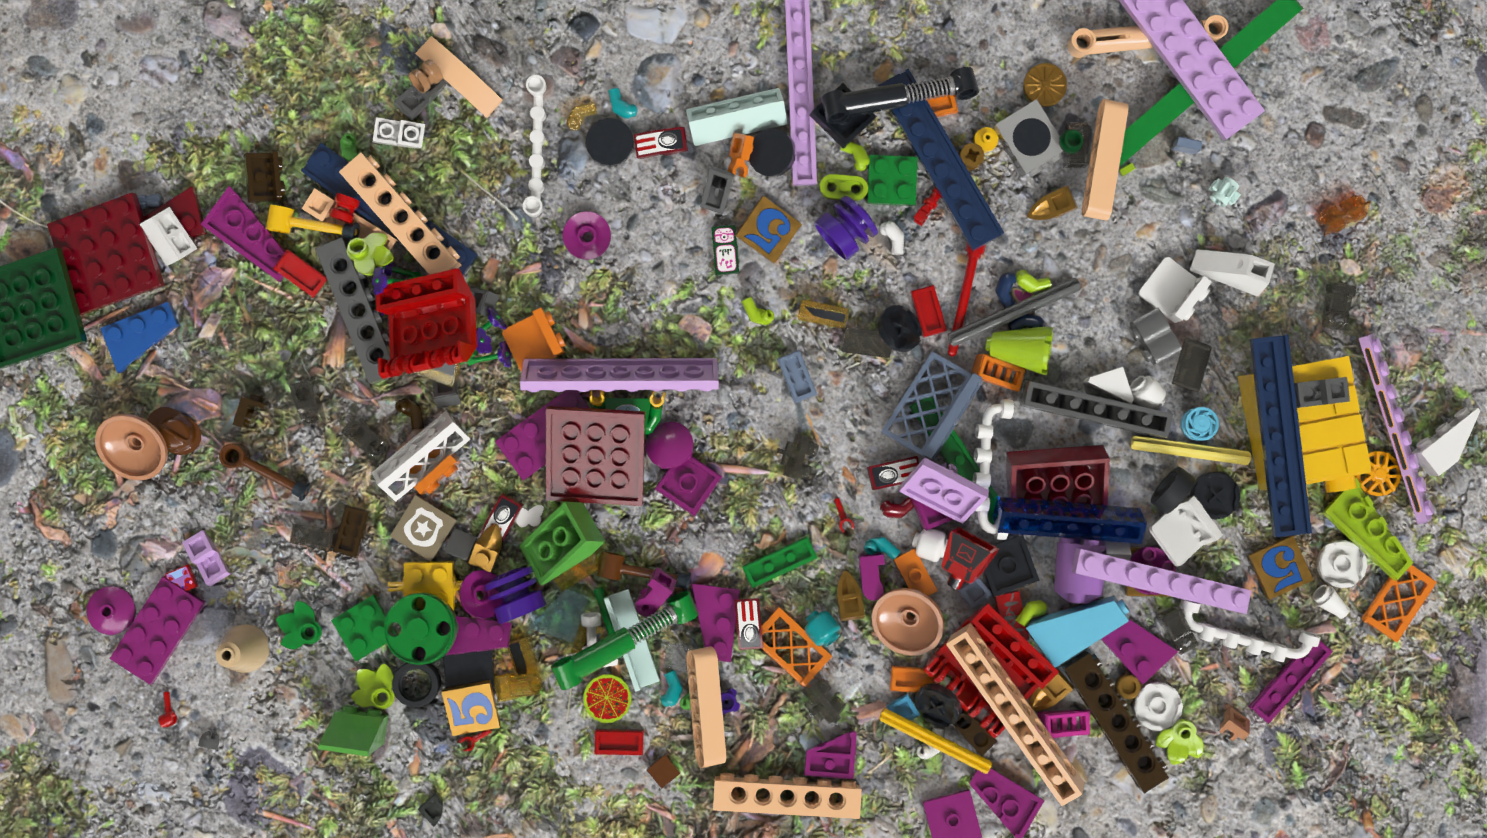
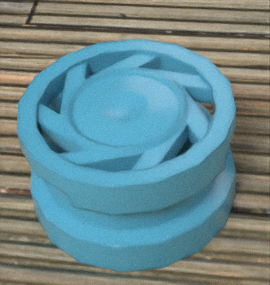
[1180,407,1219,441]

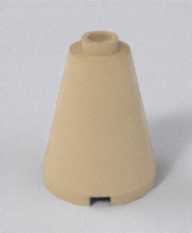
[216,624,270,673]

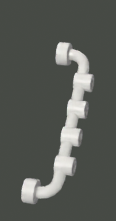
[523,75,547,217]
[973,399,1014,540]
[1179,599,1321,662]

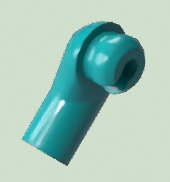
[864,537,901,560]
[661,670,683,707]

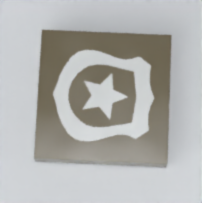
[390,495,457,561]

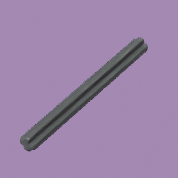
[948,278,1081,346]

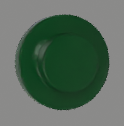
[1059,129,1083,154]

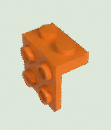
[502,308,566,372]
[409,442,462,495]

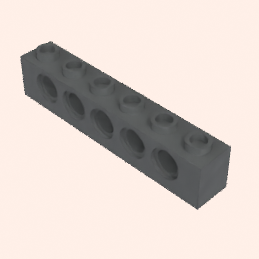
[315,238,392,384]
[1020,381,1173,438]

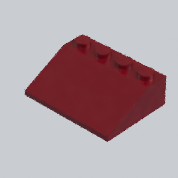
[1006,445,1110,529]

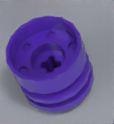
[814,195,878,261]
[484,566,547,624]

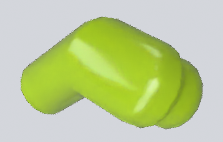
[840,142,870,171]
[1016,270,1051,293]
[741,297,774,325]
[1016,600,1047,627]

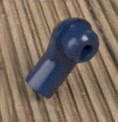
[995,272,1016,308]
[1007,314,1045,330]

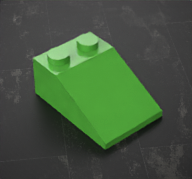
[519,502,605,585]
[318,705,389,756]

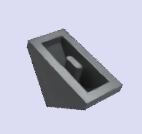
[700,166,735,214]

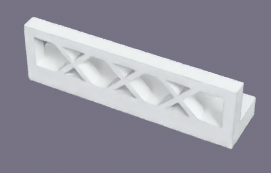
[372,411,470,501]

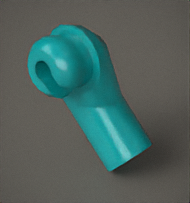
[608,88,638,119]

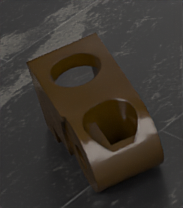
[954,709,997,756]

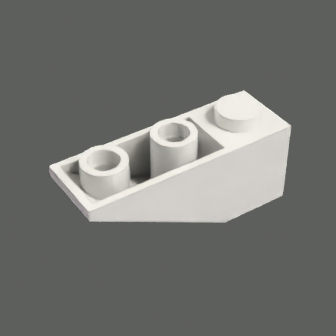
[1190,249,1275,296]
[1412,407,1480,476]

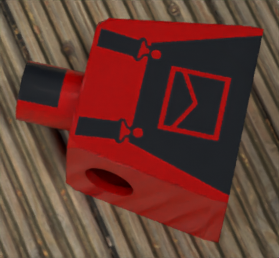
[941,527,999,590]

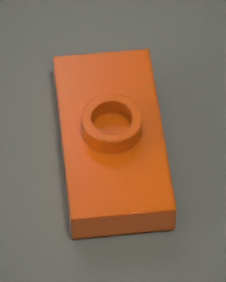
[894,548,937,596]

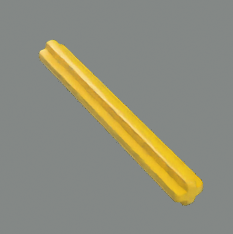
[879,708,992,774]

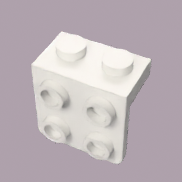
[1138,257,1212,323]
[1149,496,1223,567]

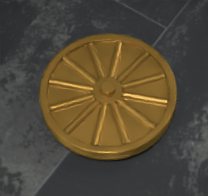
[1023,63,1067,107]

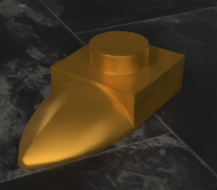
[1027,185,1078,220]
[469,524,502,573]
[836,571,865,621]
[1029,669,1074,711]

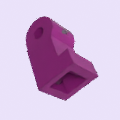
[858,553,885,601]
[635,567,677,617]

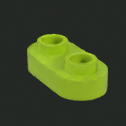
[820,174,868,202]

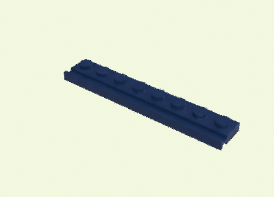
[878,68,1004,252]
[301,143,478,275]
[1249,335,1312,537]

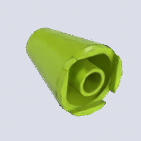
[986,326,1053,375]

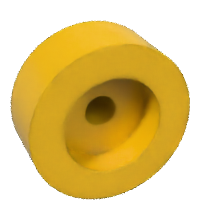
[973,127,998,153]

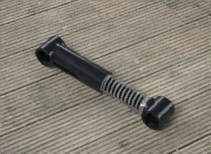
[821,67,979,124]

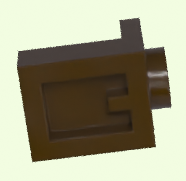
[232,394,270,428]

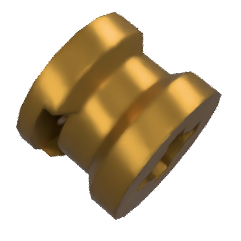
[959,143,984,170]

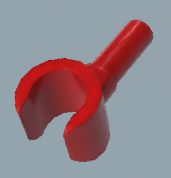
[834,498,854,532]
[158,692,177,728]
[457,729,492,751]

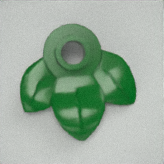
[276,601,322,649]

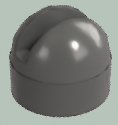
[198,731,219,750]

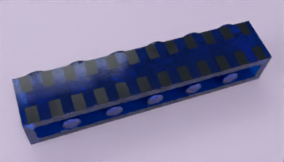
[993,497,1147,544]

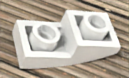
[373,117,425,149]

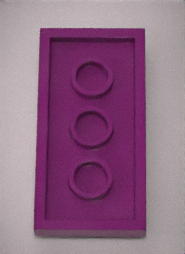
[495,390,590,481]
[109,576,206,685]

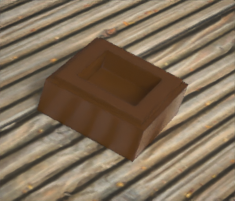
[647,753,681,789]

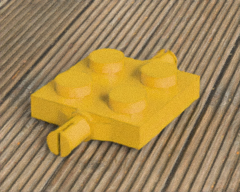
[388,561,462,611]

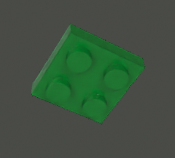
[867,155,918,206]
[331,595,398,662]

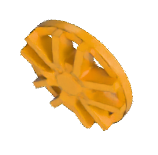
[1355,451,1402,496]

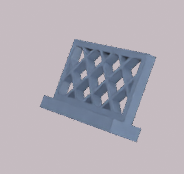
[881,352,982,462]

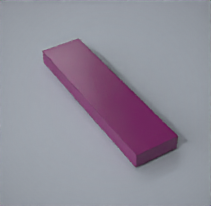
[1248,641,1333,724]

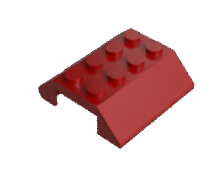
[376,268,477,379]
[923,603,1059,738]

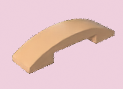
[415,36,503,118]
[302,188,397,251]

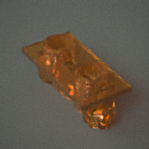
[1317,195,1371,236]

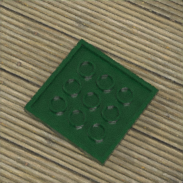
[0,248,88,369]

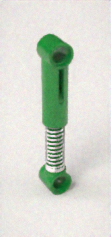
[551,591,699,690]

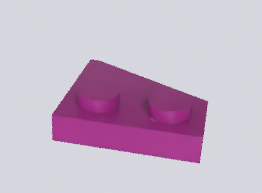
[804,730,857,779]

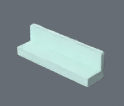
[686,88,787,146]
[604,589,660,692]

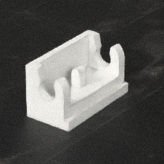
[139,207,197,266]

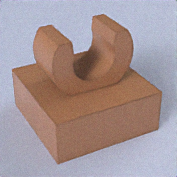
[1219,707,1250,741]

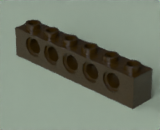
[1061,651,1169,794]

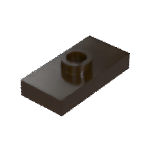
[333,505,371,558]

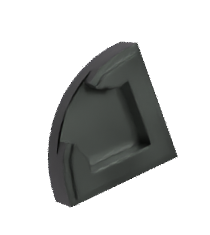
[418,791,443,827]

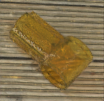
[493,673,542,702]

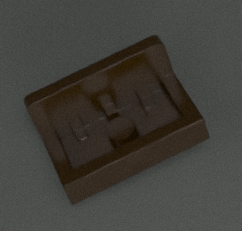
[244,150,285,203]

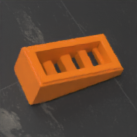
[971,354,1026,392]

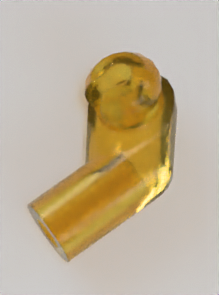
[566,102,597,131]

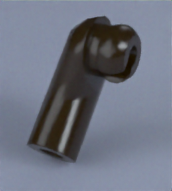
[395,398,424,430]

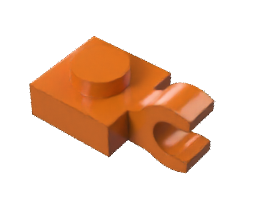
[728,133,754,178]

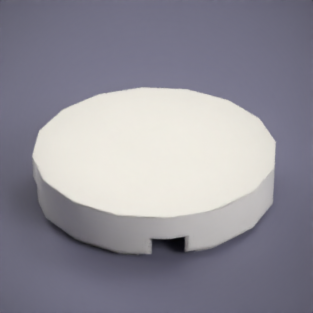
[1316,540,1367,588]
[1133,681,1183,731]

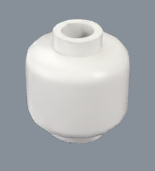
[1130,376,1166,410]
[912,528,948,562]

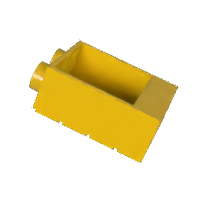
[1237,356,1371,497]

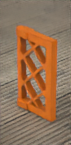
[1361,565,1437,642]
[762,607,832,687]

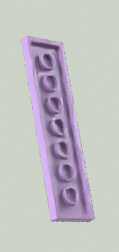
[1119,0,1265,141]
[520,358,719,392]

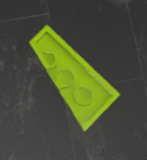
[1322,478,1414,581]

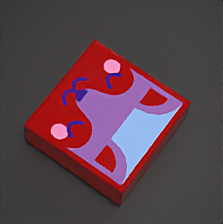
[165,564,199,591]

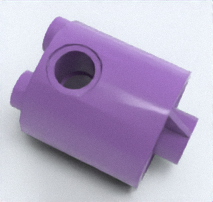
[1054,538,1106,604]

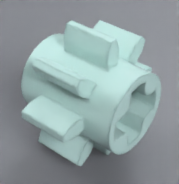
[1208,177,1241,207]

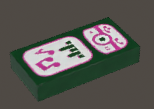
[711,225,739,276]

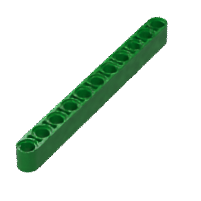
[1119,0,1304,167]

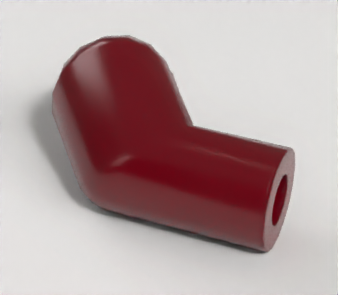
[880,496,914,518]

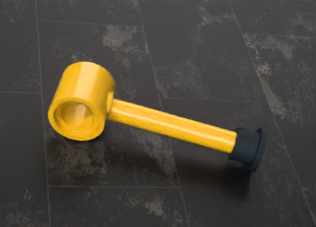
[265,205,360,240]

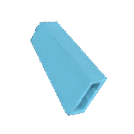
[1026,595,1130,668]

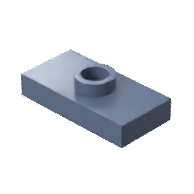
[777,350,818,404]

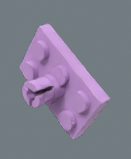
[899,458,989,524]

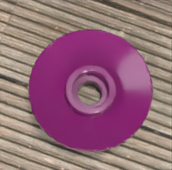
[563,211,611,260]
[459,570,502,619]
[87,586,136,635]

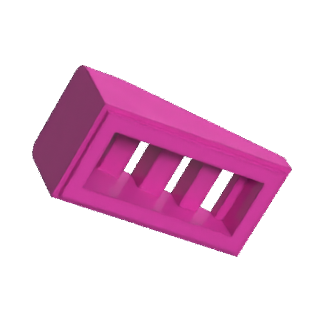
[1037,709,1090,738]

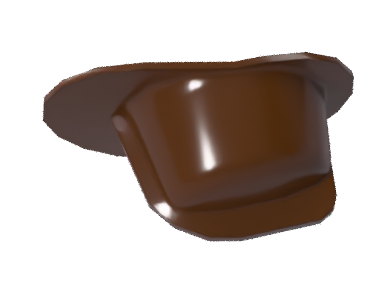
[147,407,201,455]

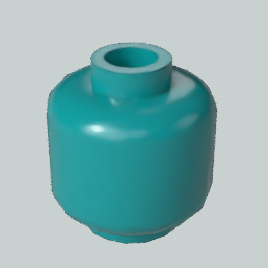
[805,610,840,647]

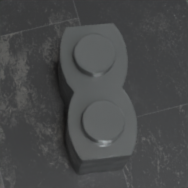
[1129,307,1182,365]

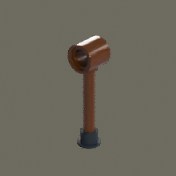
[219,444,311,501]
[597,551,691,591]

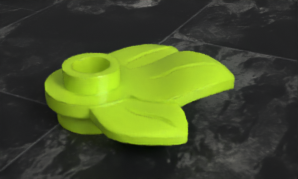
[347,233,394,276]
[351,664,395,709]
[1155,719,1204,765]

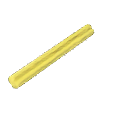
[1130,435,1251,465]

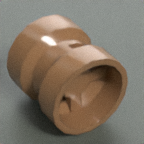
[408,59,443,93]

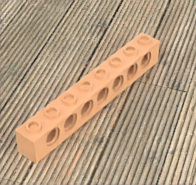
[946,623,1085,806]

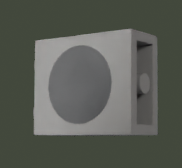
[992,99,1064,178]

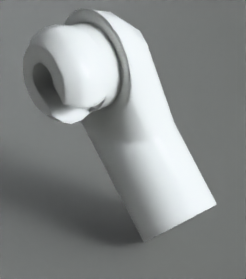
[880,221,904,255]
[917,727,945,759]

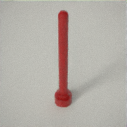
[948,243,986,357]

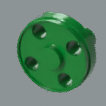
[384,592,459,665]

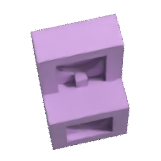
[182,530,231,586]

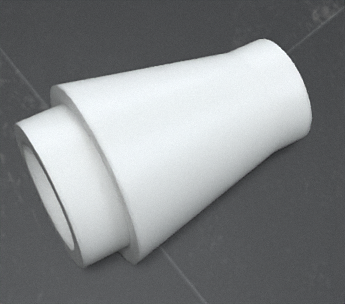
[1312,585,1350,619]

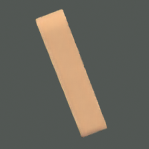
[1082,99,1128,221]
[686,646,726,768]

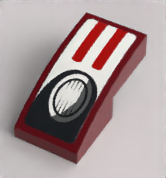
[634,127,688,159]
[867,456,919,490]
[478,493,524,546]
[734,598,764,650]

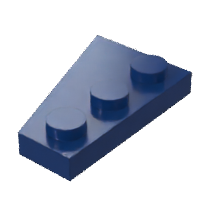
[100,302,180,373]

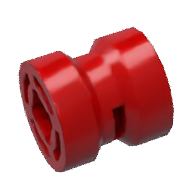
[329,193,360,224]

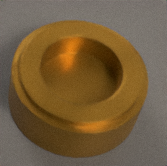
[1115,674,1141,699]

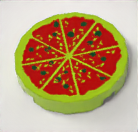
[583,674,632,723]

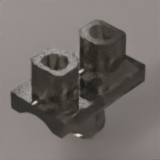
[776,434,819,480]
[801,679,846,724]

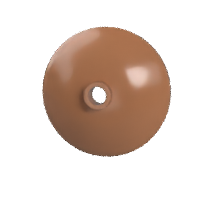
[95,414,168,480]
[872,588,944,656]

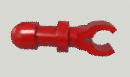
[914,187,941,226]

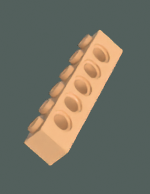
[339,153,461,275]
[713,773,862,819]

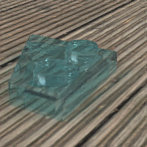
[529,589,590,643]

